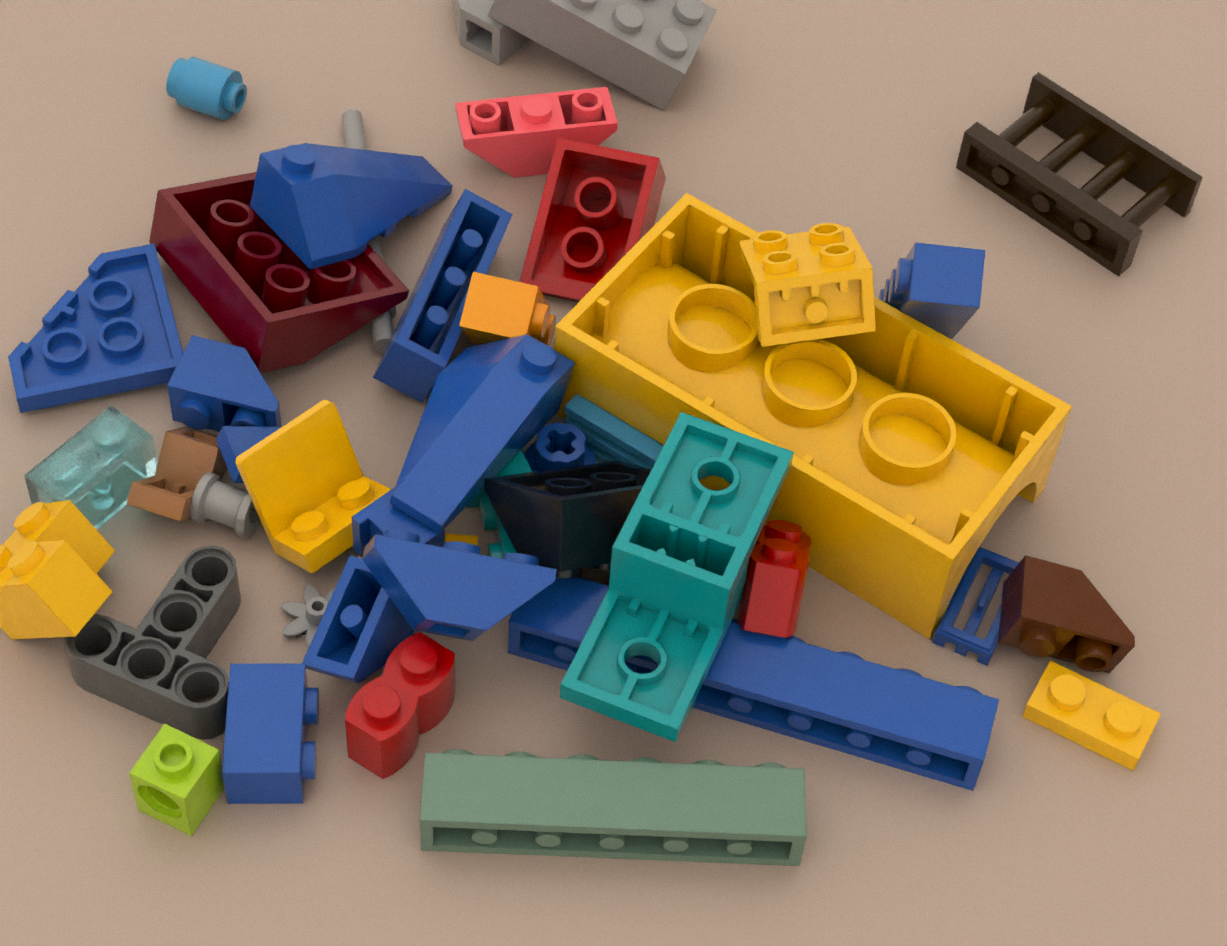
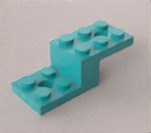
[559,412,794,742]

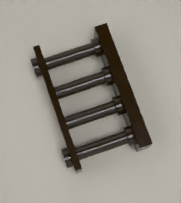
[956,72,1203,277]

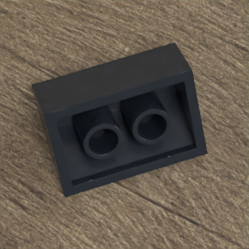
[484,461,652,578]

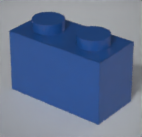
[222,663,319,804]

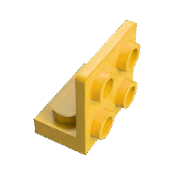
[739,223,876,347]
[235,399,391,574]

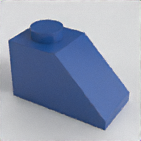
[302,555,414,683]

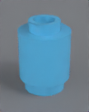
[166,57,247,120]

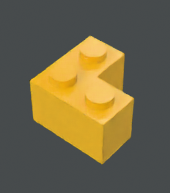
[0,500,115,639]

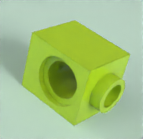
[129,723,225,836]

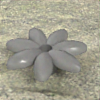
[281,584,335,648]

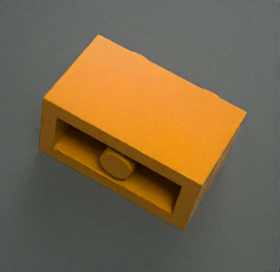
[459,272,556,346]

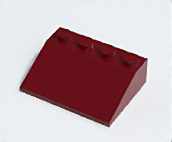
[149,172,409,374]

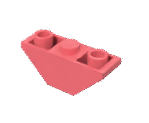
[455,87,618,178]

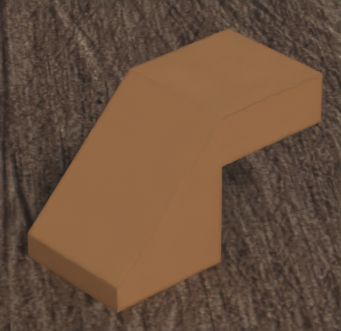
[127,426,228,522]

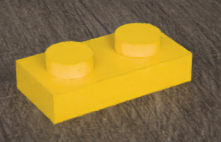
[1022,660,1161,771]

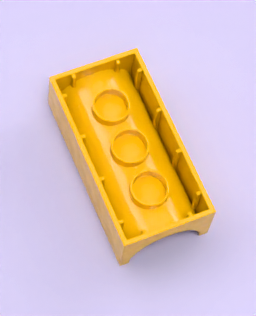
[554,193,1072,639]

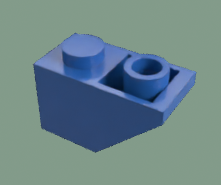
[167,335,282,432]

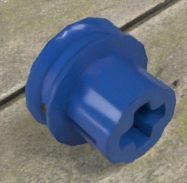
[524,422,596,472]

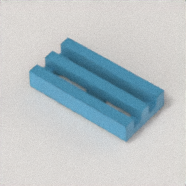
[564,394,664,469]

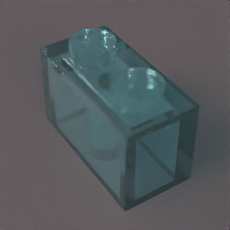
[24,405,157,530]

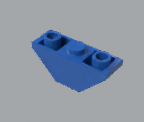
[362,530,557,641]

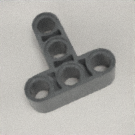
[64,546,241,740]

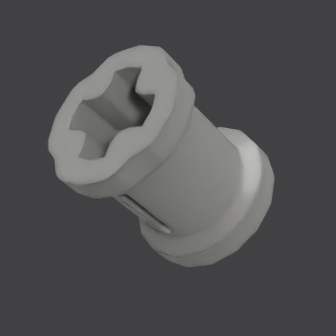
[190,472,260,539]

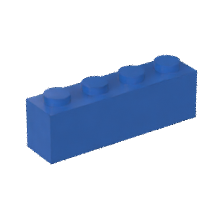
[373,189,513,403]
[879,242,985,339]

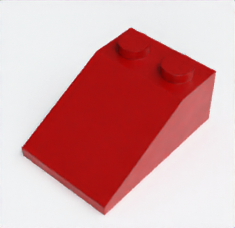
[519,137,666,302]

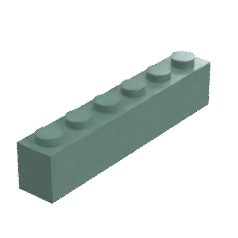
[420,749,807,866]

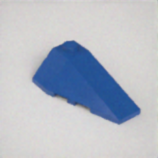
[250,143,453,269]
[390,334,575,534]

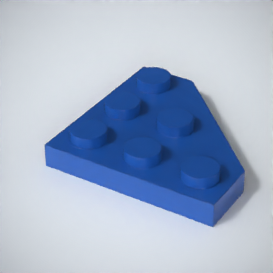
[8,243,183,413]

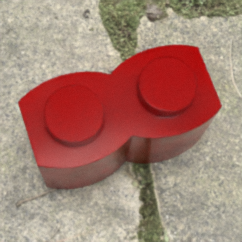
[737,520,812,638]
[345,632,455,779]

